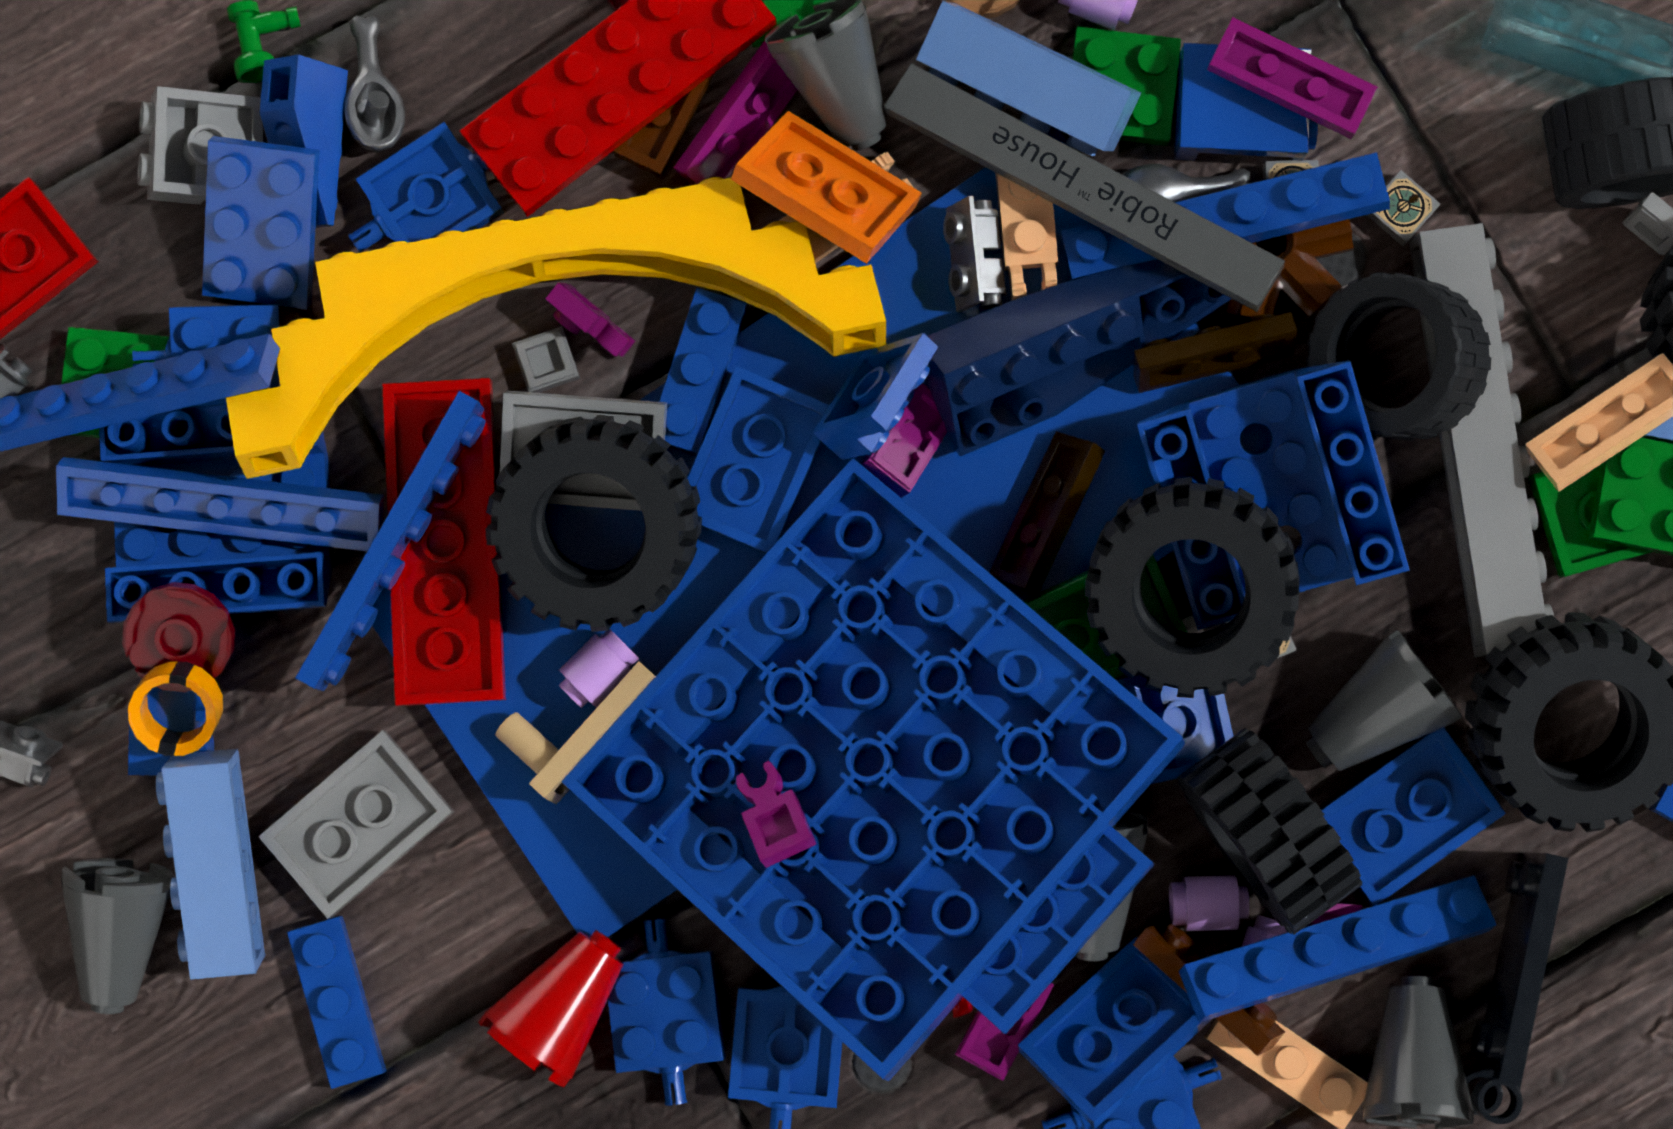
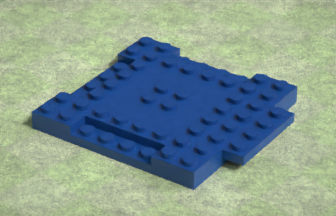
[561,458,1185,1081]

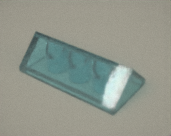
[1480,0,1673,87]

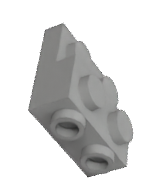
[137,86,263,205]

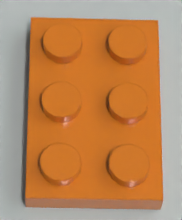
[731,111,922,264]

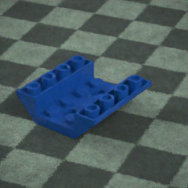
[1137,360,1410,630]
[99,399,334,623]

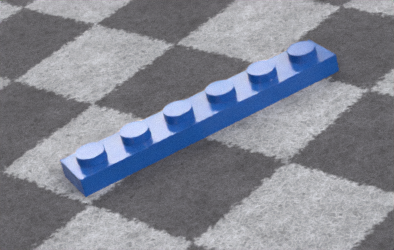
[1061,152,1390,280]
[0,334,280,452]
[295,391,486,691]
[56,457,384,551]
[1178,875,1497,1023]

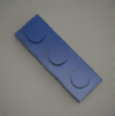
[659,287,748,456]
[287,916,387,1089]

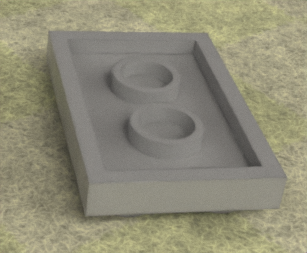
[500,391,667,511]
[258,730,454,919]

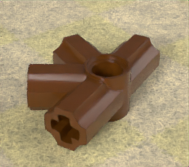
[1224,219,1354,324]

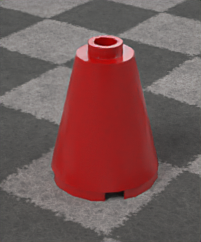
[478,929,624,1088]

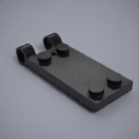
[1465,852,1569,1124]

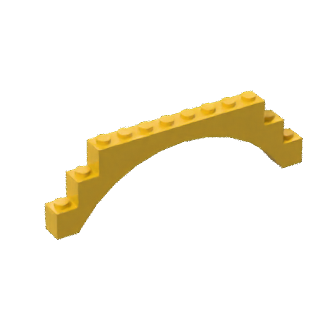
[226,177,886,479]

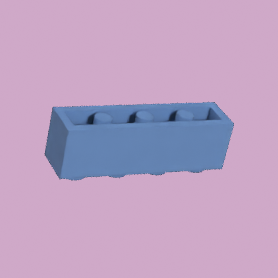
[916,1,1141,156]
[156,749,265,980]

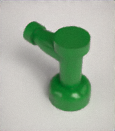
[227,0,301,83]

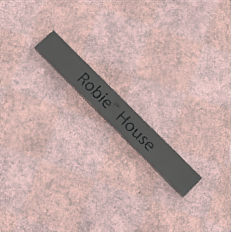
[884,63,1285,312]

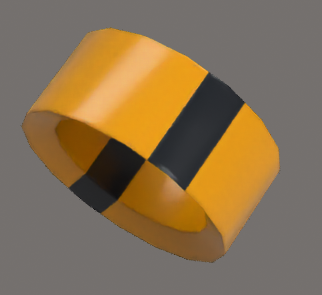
[128,661,223,756]

